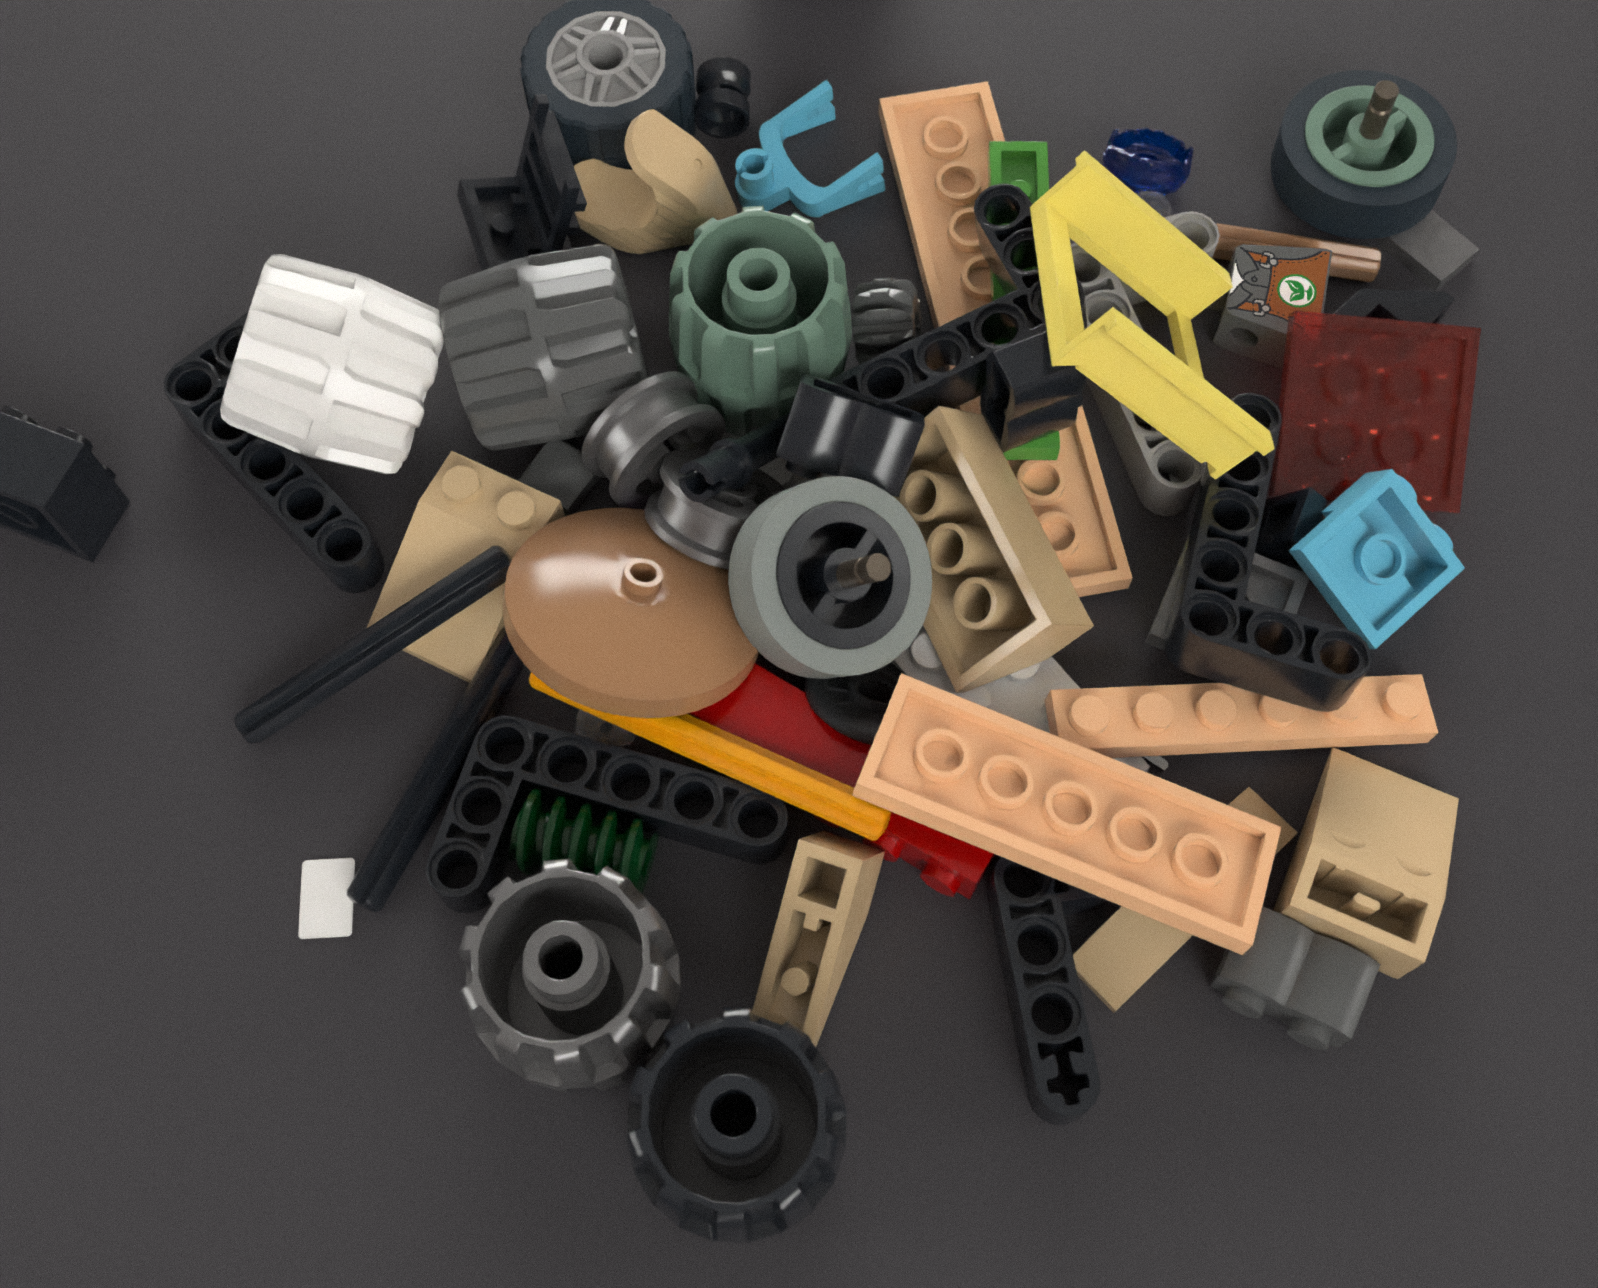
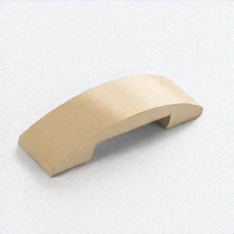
[1073,787,1298,1013]

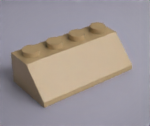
[893,406,1094,693]

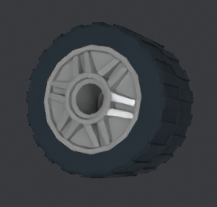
[520,0,696,170]

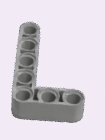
[1071,211,1220,516]

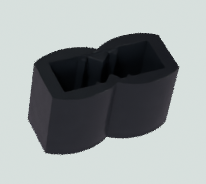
[980,331,1086,453]
[776,374,925,497]

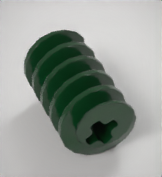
[509,788,659,894]

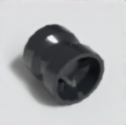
[694,57,751,138]

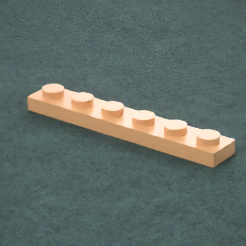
[1044,674,1438,758]

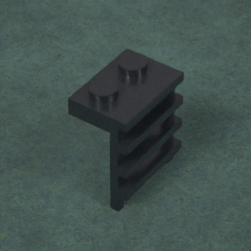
[457,94,587,271]

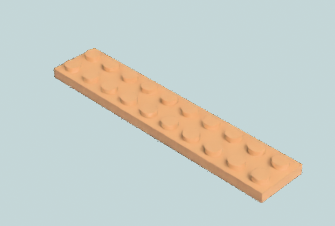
[878,82,1133,597]

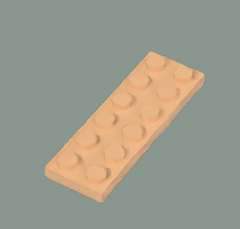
[852,673,1282,955]

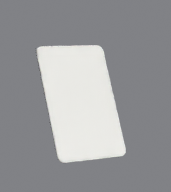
[298,858,355,939]

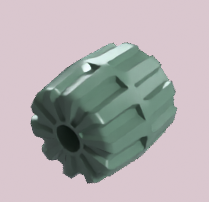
[669,206,852,437]

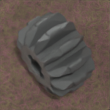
[851,277,923,365]

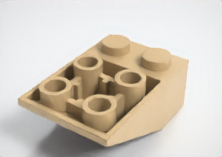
[1273,747,1459,979]

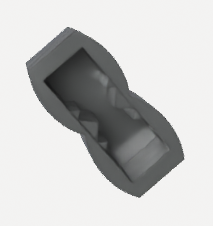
[1210,907,1381,1051]

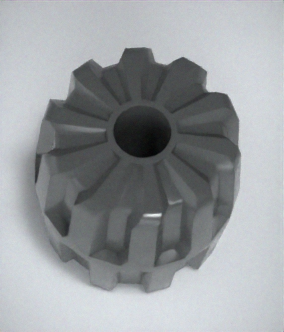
[439,244,649,451]

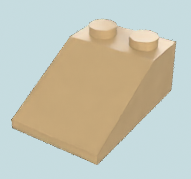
[367,451,565,683]

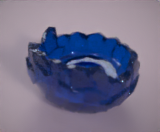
[1102,127,1194,198]

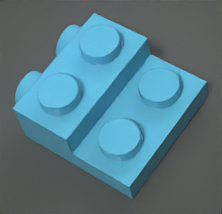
[1289,469,1465,649]

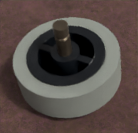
[728,476,932,679]

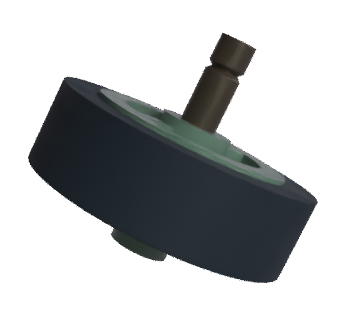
[1270,70,1457,239]

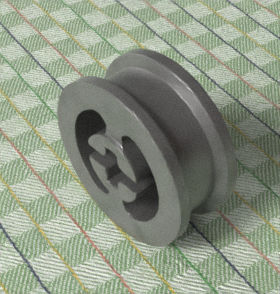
[581,372,725,509]
[645,448,786,570]

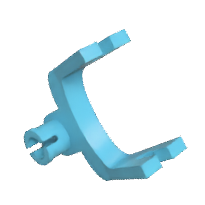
[735,80,885,217]

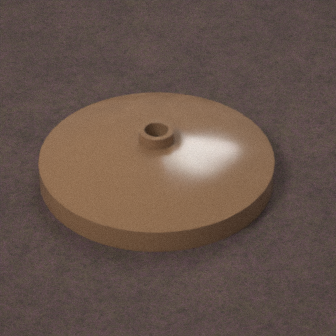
[502,508,759,718]

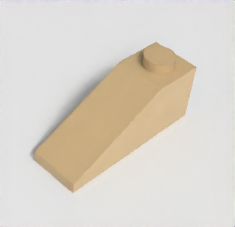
[752,831,885,1047]

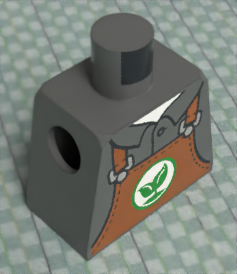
[1206,244,1332,375]

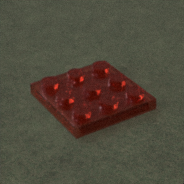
[1269,311,1481,514]

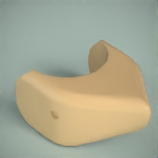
[574,109,737,254]

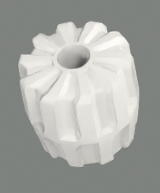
[220,254,444,474]

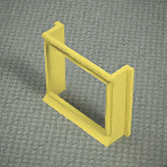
[1029,150,1275,480]

